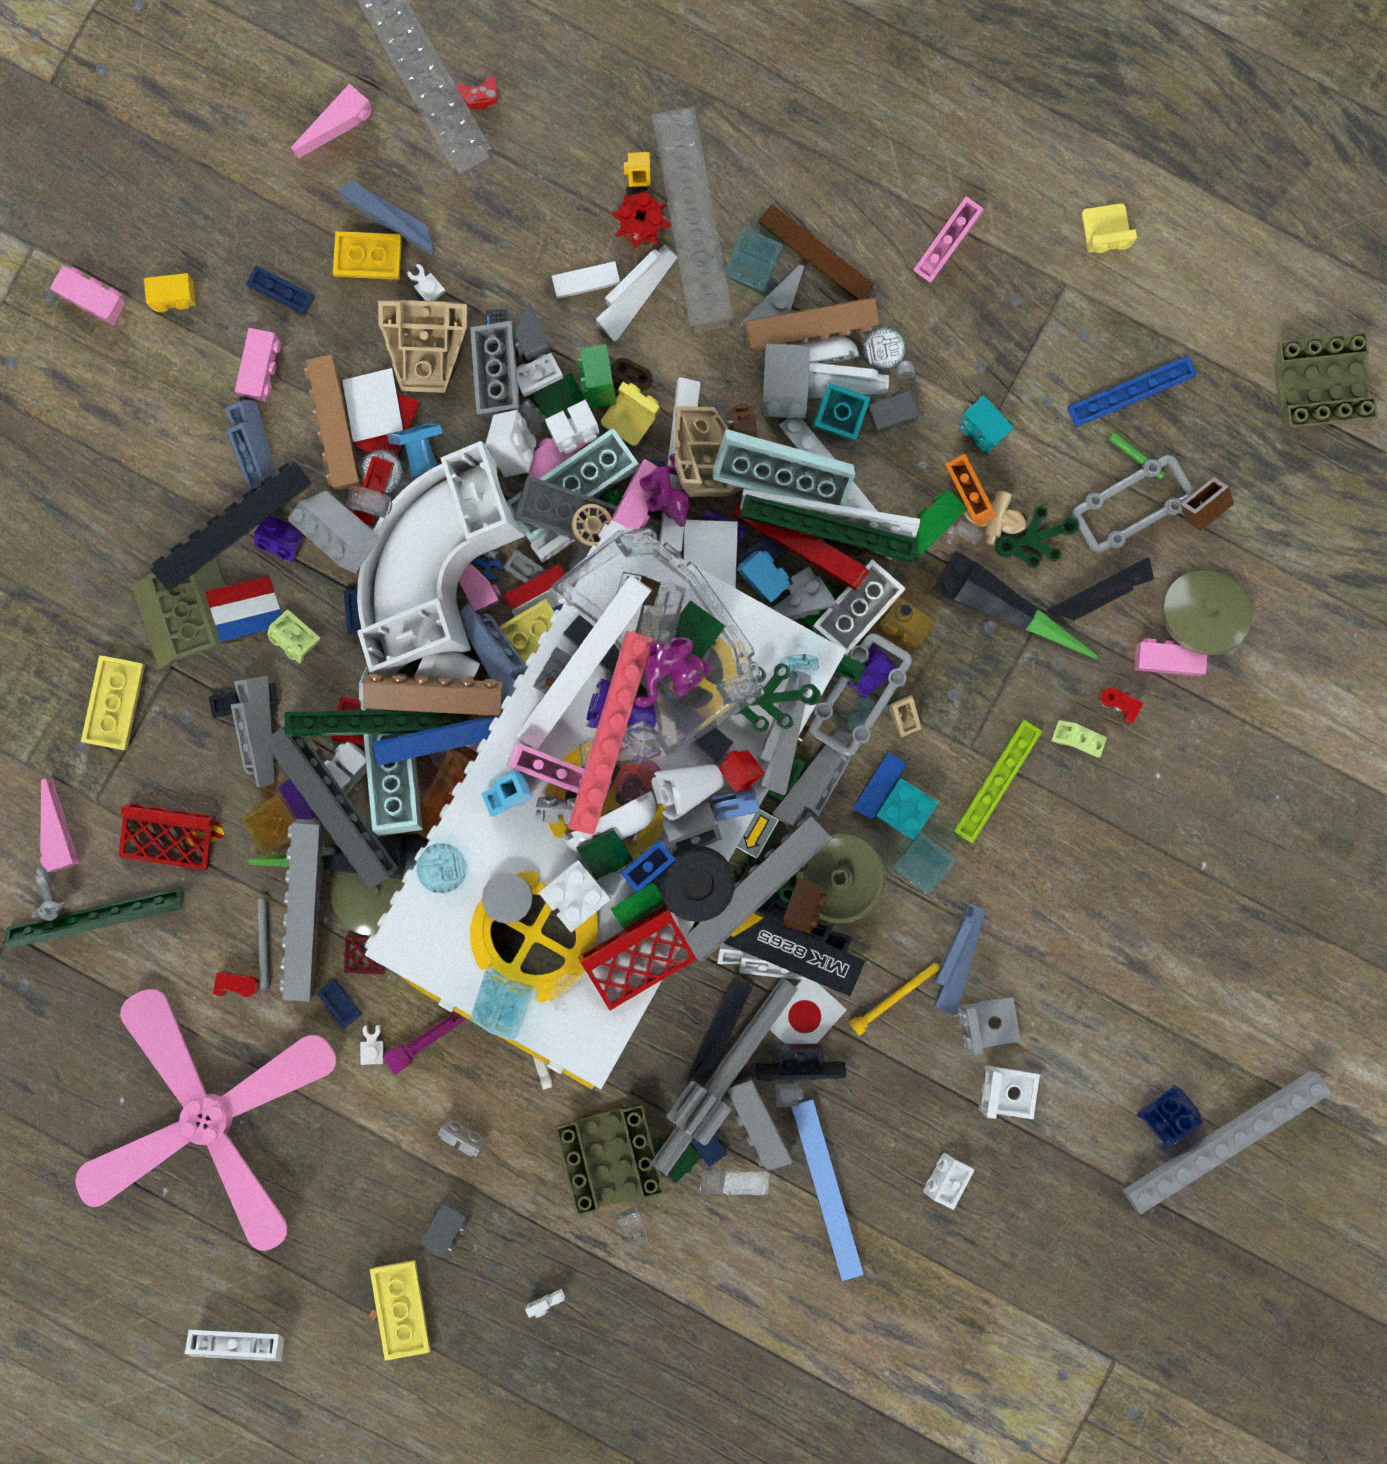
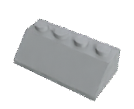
[470,321,519,419]
[287,491,381,574]
[724,1074,792,1171]

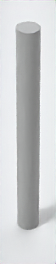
[257,899,269,989]

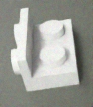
[516,353,564,397]
[531,531,575,563]
[923,1153,974,1210]

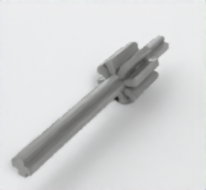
[650,978,798,1176]

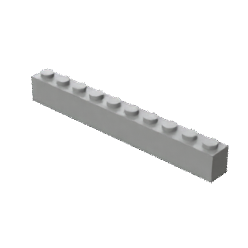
[1123,1071,1331,1214]

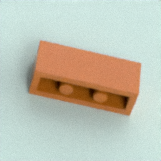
[945,454,998,527]

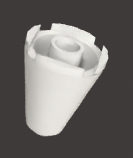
[652,764,725,820]

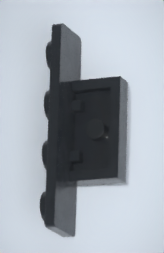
[756,1043,846,1081]

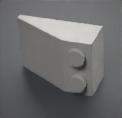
[762,344,810,418]

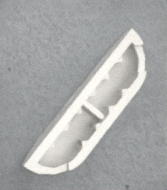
[789,335,860,364]
[563,791,656,854]

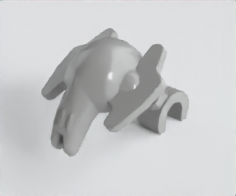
[31,868,67,921]

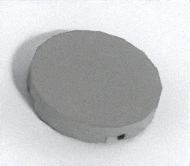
[482,873,533,923]

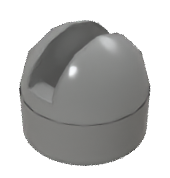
[897,361,915,379]

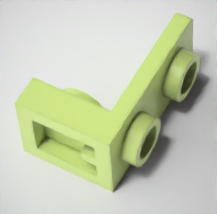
[1052,720,1107,758]

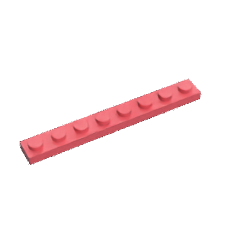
[568,630,653,835]

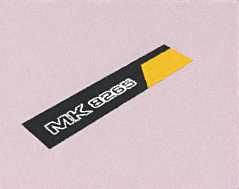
[693,914,866,997]

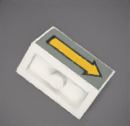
[737,809,779,858]

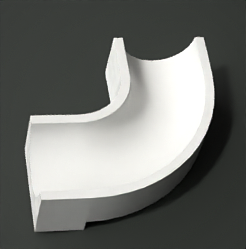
[357,441,525,676]

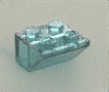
[725,227,783,292]
[892,832,958,895]
[470,971,534,1041]

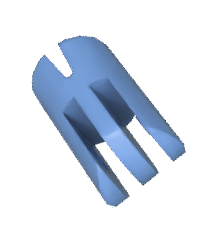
[710,788,759,821]

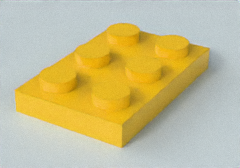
[333,231,402,280]

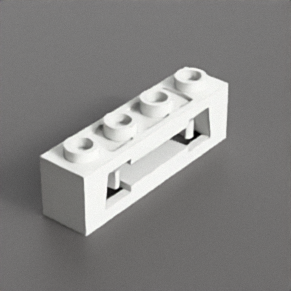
[185,1330,285,1362]

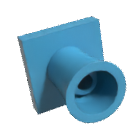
[387,423,442,477]

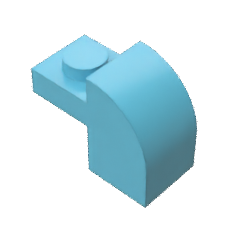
[481,771,533,816]

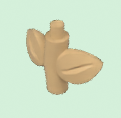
[964,491,1026,545]

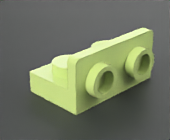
[267,609,320,663]

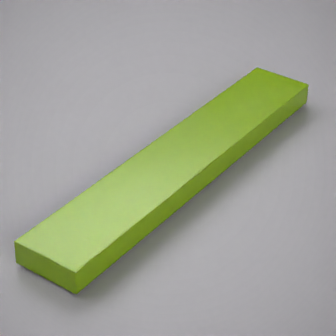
[953,720,1043,844]

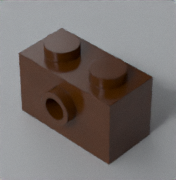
[728,404,758,438]
[1180,477,1234,531]
[783,879,828,934]

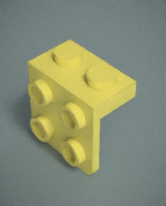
[1082,204,1137,253]
[601,382,660,446]

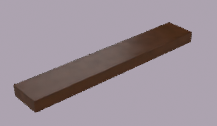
[758,204,874,300]

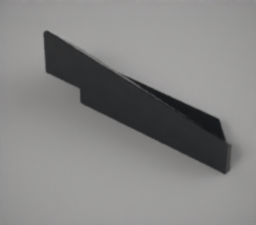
[1047,557,1154,621]
[754,897,853,952]
[687,978,753,1079]

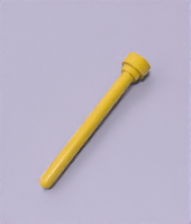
[848,963,940,1036]

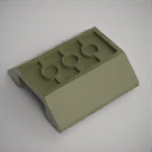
[1274,332,1378,429]
[132,558,244,669]
[555,1104,665,1216]

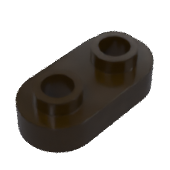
[611,357,653,391]

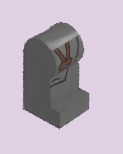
[533,646,572,695]

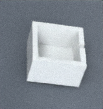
[545,400,600,453]
[485,410,536,477]
[324,742,367,795]
[539,860,612,932]

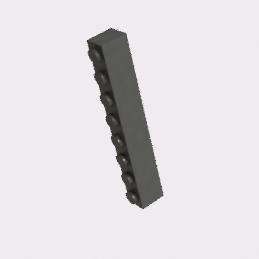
[264,726,399,889]

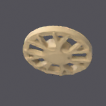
[572,504,612,546]

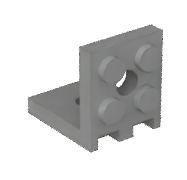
[958,996,1021,1055]

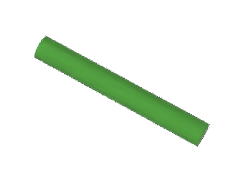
[1109,433,1166,480]

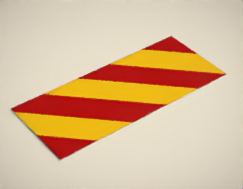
[183,821,225,851]

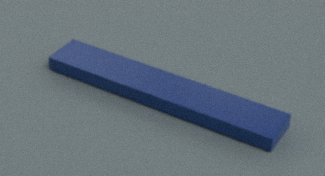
[1067,356,1197,428]
[372,713,502,766]

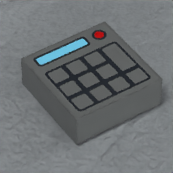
[485,309,508,325]

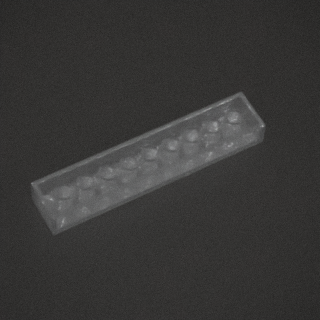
[355,0,494,179]
[652,106,734,333]

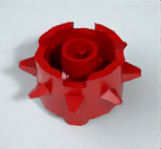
[611,190,671,249]

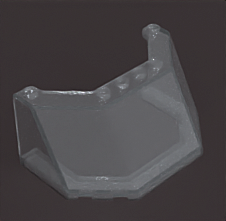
[551,528,765,756]

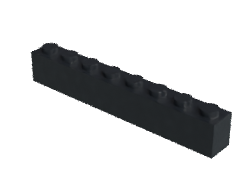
[151,462,312,593]

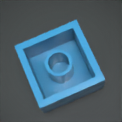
[736,551,790,602]

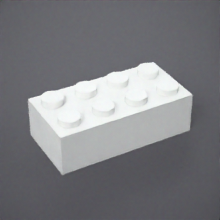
[812,559,906,656]

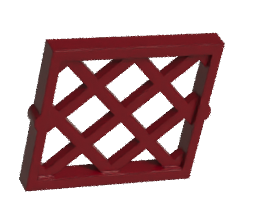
[344,936,385,974]

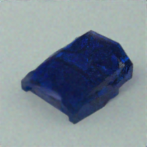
[1137,1084,1203,1150]

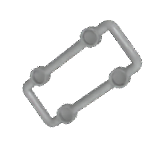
[1073,455,1194,553]
[810,634,912,756]

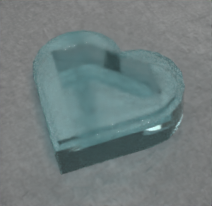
[786,654,819,670]

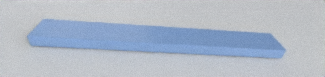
[791,1099,864,1281]

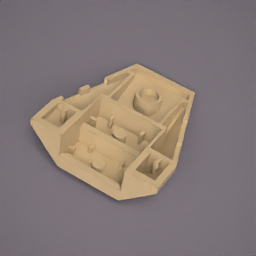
[378,300,467,393]
[675,406,746,497]

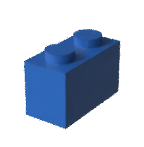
[620,839,676,893]

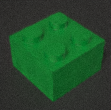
[577,344,616,408]

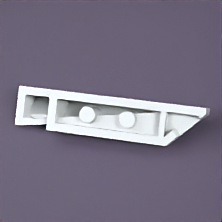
[596,245,677,341]
[807,363,890,398]
[717,943,808,981]

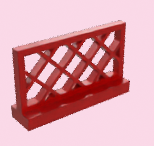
[118,803,216,870]
[578,905,697,1011]

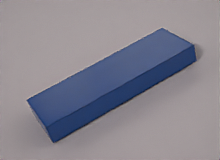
[852,752,907,820]

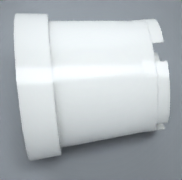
[414,651,480,680]

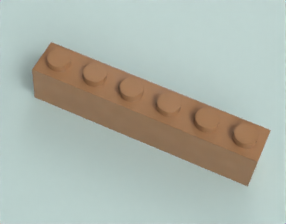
[743,298,879,352]
[304,354,362,492]
[363,673,502,716]

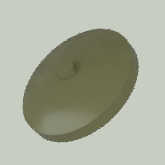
[1162,570,1252,655]
[797,833,886,923]
[330,871,405,936]

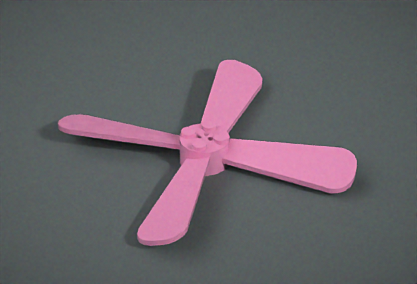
[75,989,337,1251]

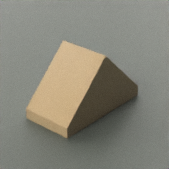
[888,695,922,737]

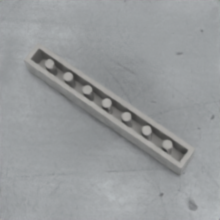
[685,816,832,962]
[280,819,324,1002]

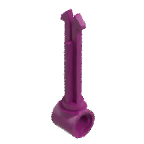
[382,1012,467,1075]

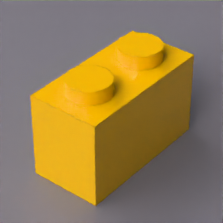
[144,273,196,312]

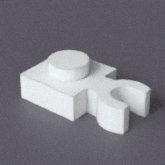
[407,264,446,301]
[785,567,815,594]
[360,1025,385,1065]
[533,1056,553,1090]
[525,1289,565,1318]

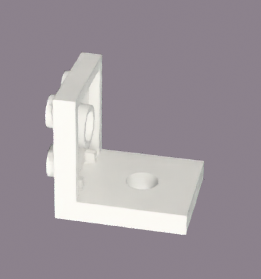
[979,1065,1040,1119]

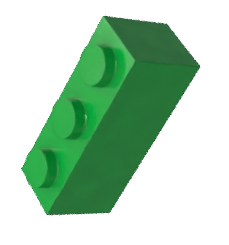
[914,489,967,558]

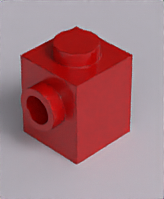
[719,750,765,792]

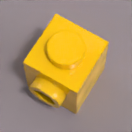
[624,152,651,187]

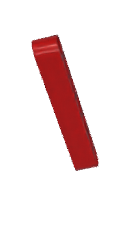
[731,498,870,591]

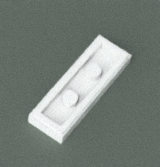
[552,261,620,299]

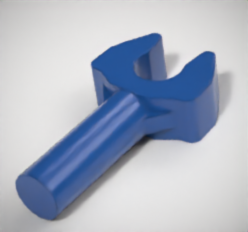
[471,556,505,581]

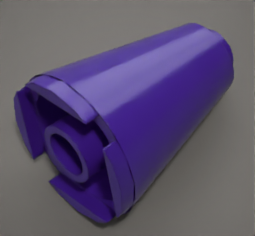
[586,678,658,732]

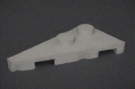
[741,264,805,328]
[771,575,840,620]

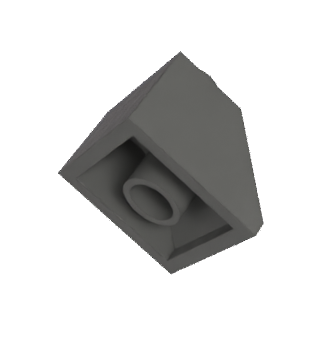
[515,303,552,364]

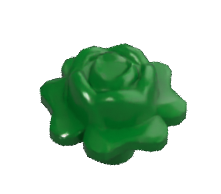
[601,489,623,506]

